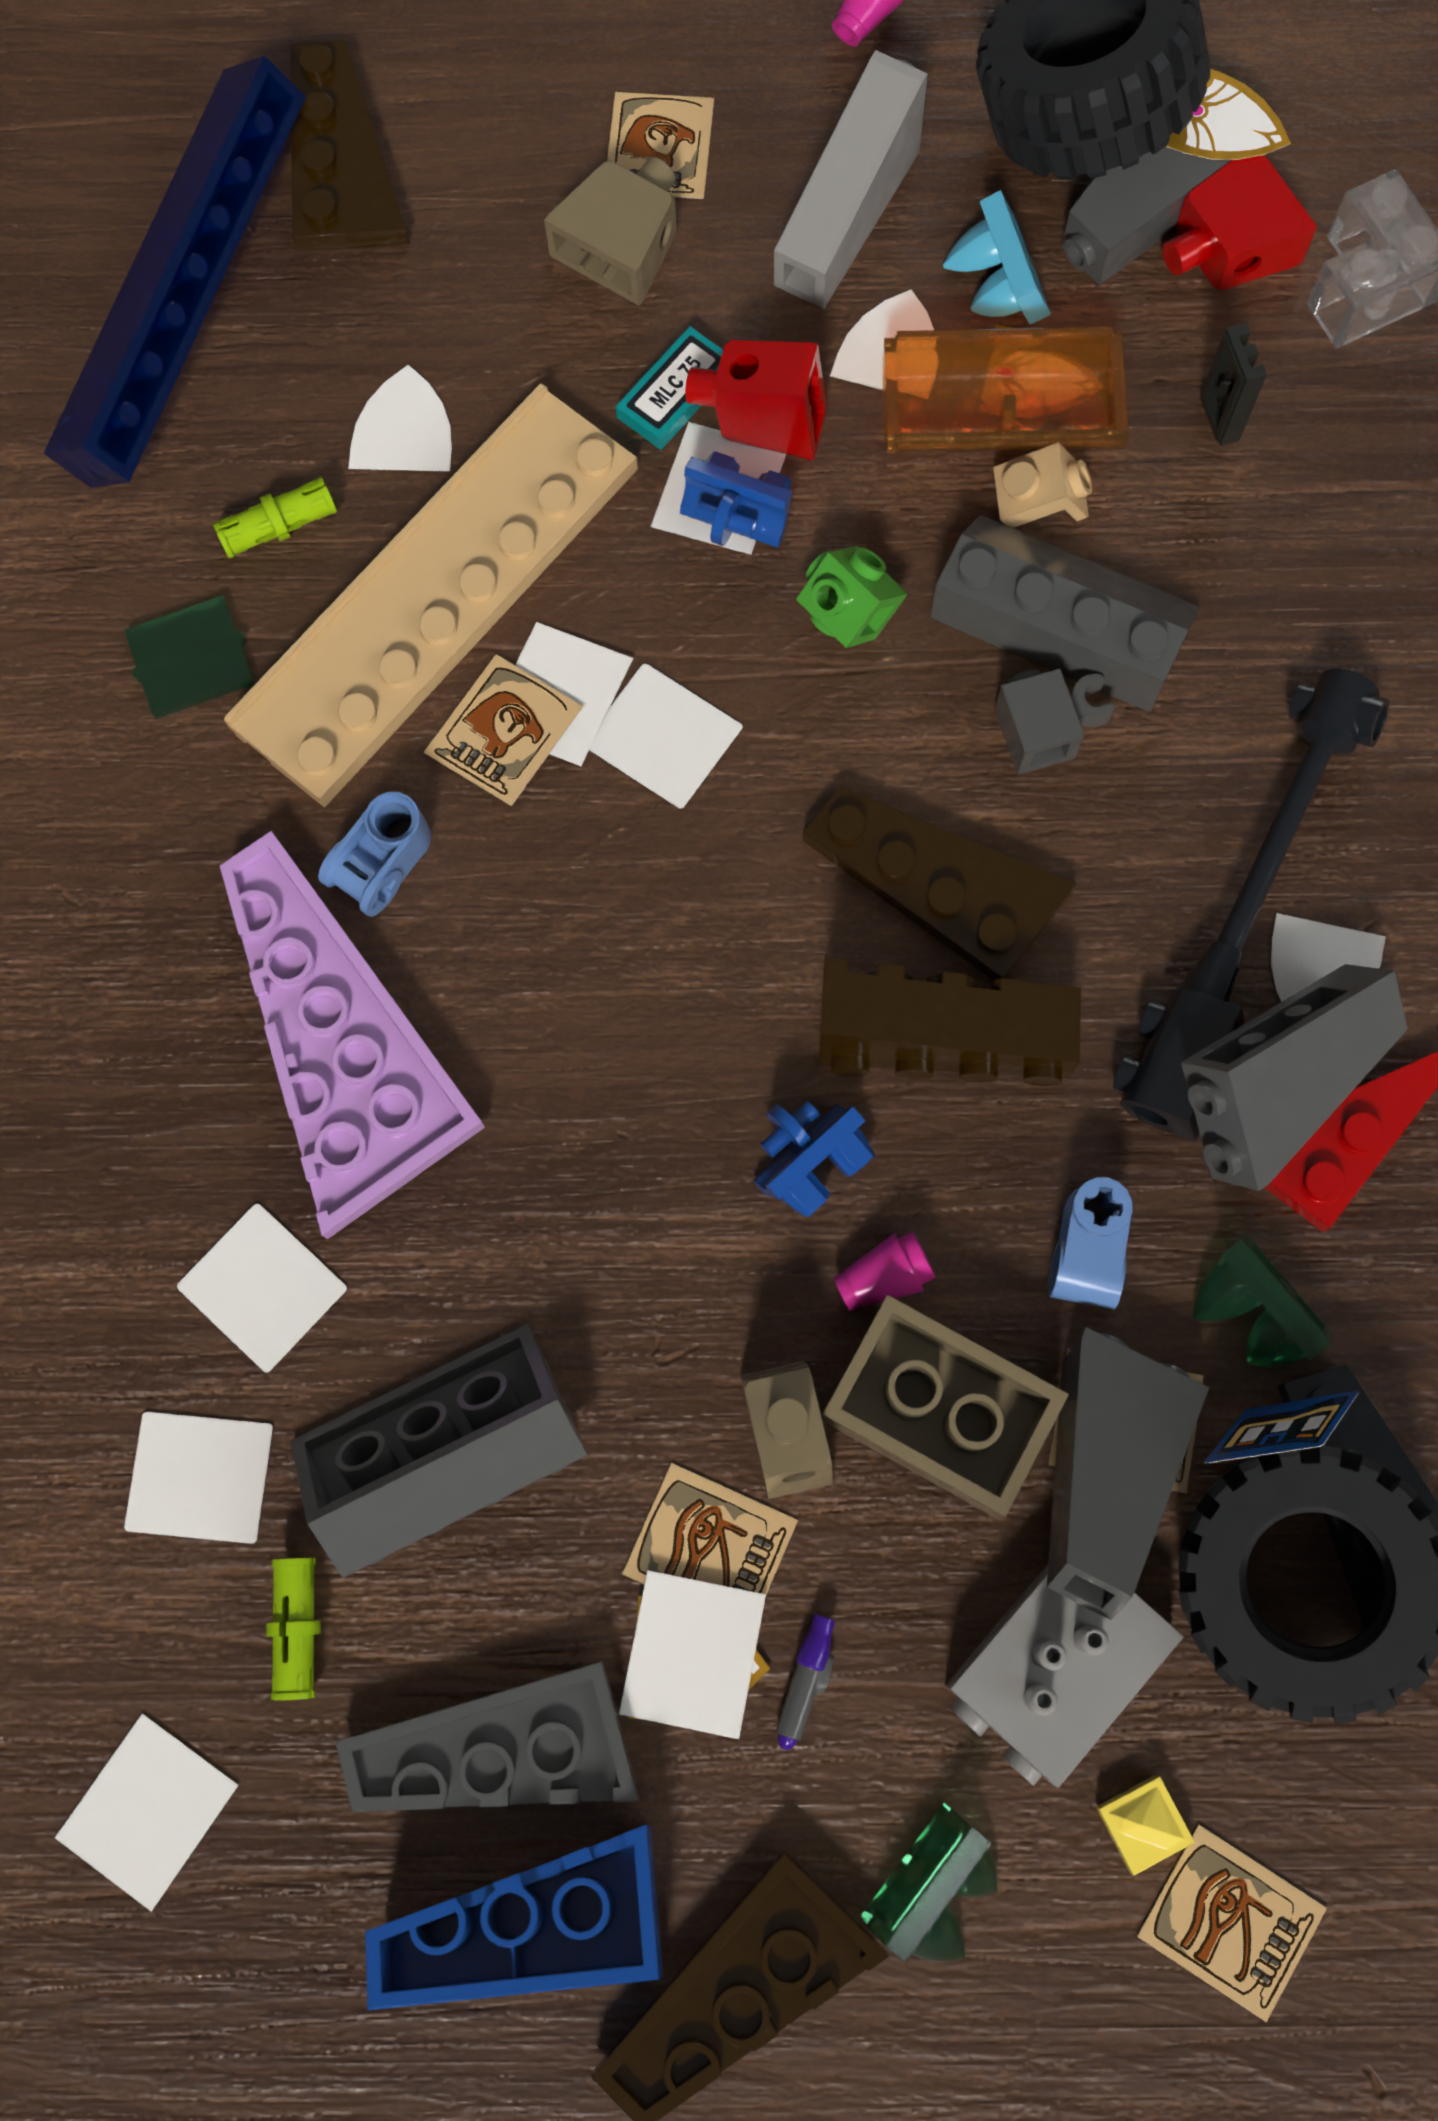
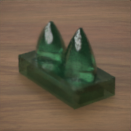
[1193,1233,1334,1367]
[860,1802,998,1962]

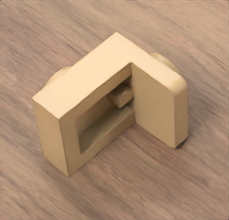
[993,442,1092,528]

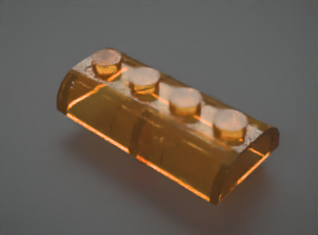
[882,326,1129,453]

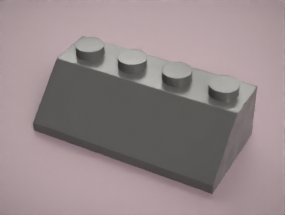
[930,514,1200,713]
[290,1324,587,1578]

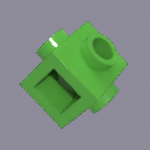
[796,546,908,648]

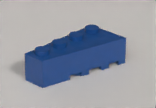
[365,1824,663,2011]

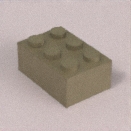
[821,1295,1069,1519]

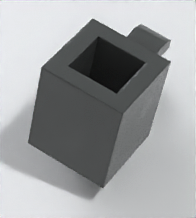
[995,669,1115,775]

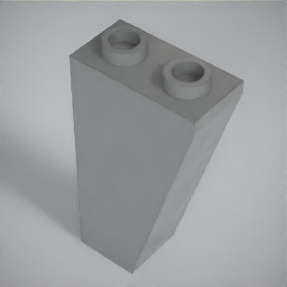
[774,50,928,309]

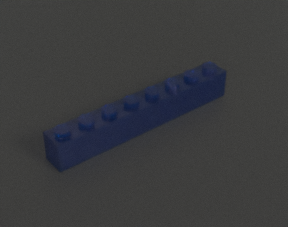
[44,55,306,488]

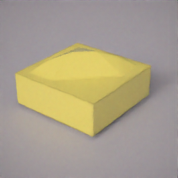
[1096,1774,1195,1876]

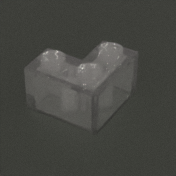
[1307,169,1438,349]

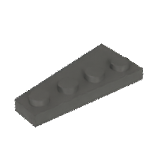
[336,1661,640,1812]

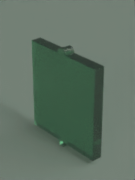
[124,595,255,719]

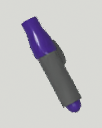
[775,1614,836,1750]

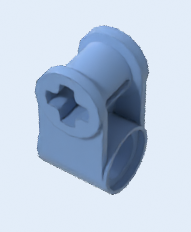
[318,792,431,917]
[1048,1177,1133,1310]

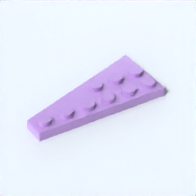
[220,831,485,1239]

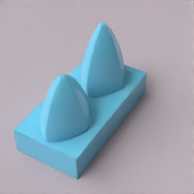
[943,190,1051,325]

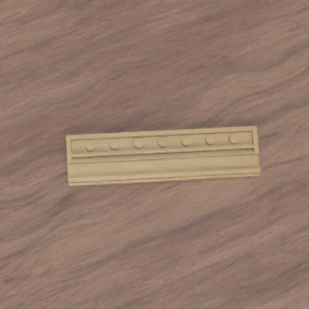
[224,383,638,808]

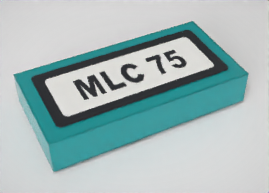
[615,326,723,450]

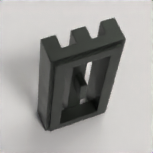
[1200,322,1267,446]

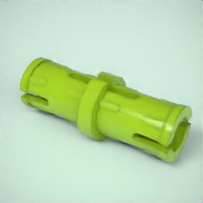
[212,476,337,559]
[266,1558,321,1701]

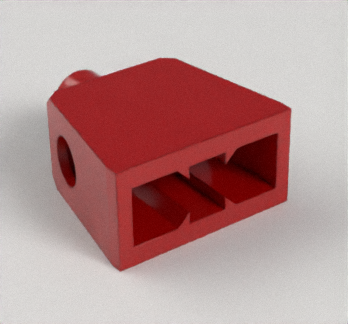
[1162,155,1317,290]
[685,340,828,460]

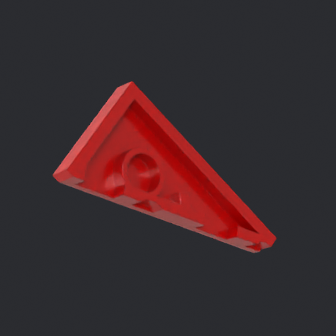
[1265,1051,1438,1232]

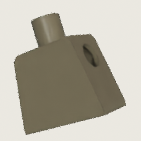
[544,157,677,306]
[740,1360,833,1499]

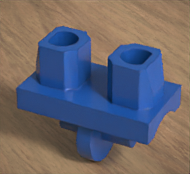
[679,451,792,548]
[753,1101,875,1217]

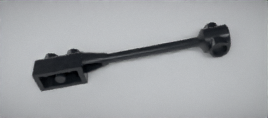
[1113,668,1389,1142]

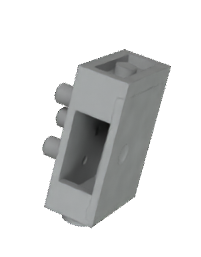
[945,1564,1183,1789]

